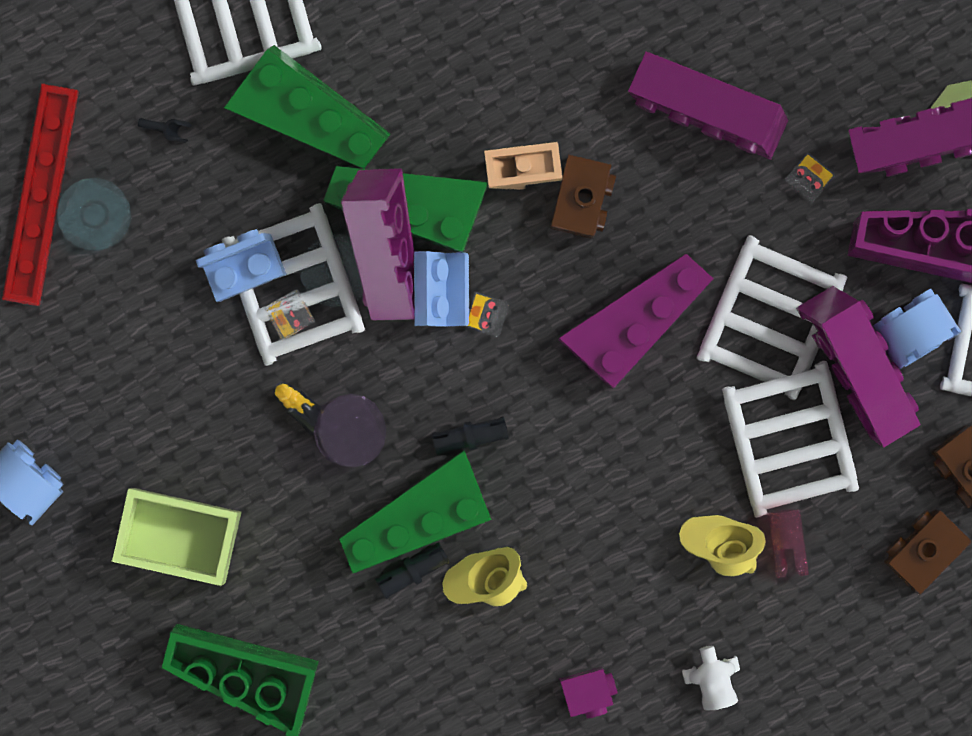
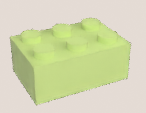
[112,488,241,586]

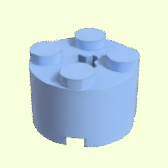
[873,289,961,369]
[0,439,63,525]

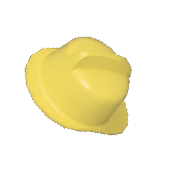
[679,515,766,576]
[442,547,527,607]

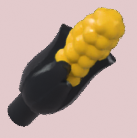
[275,384,348,449]

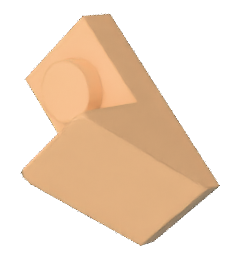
[484,142,562,190]

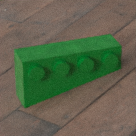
[224,45,391,169]
[323,166,488,253]
[339,450,491,574]
[162,624,319,736]

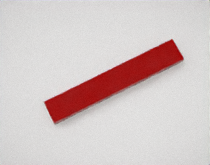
[2,84,79,307]

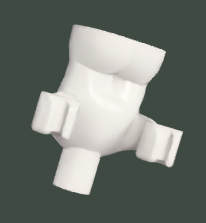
[682,646,740,710]

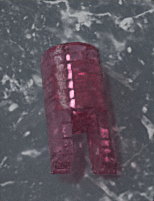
[767,509,809,578]

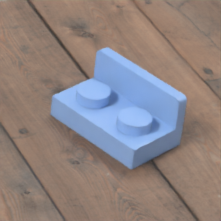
[196,229,287,302]
[414,251,469,327]

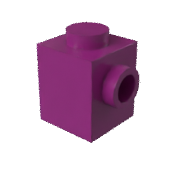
[560,666,618,719]

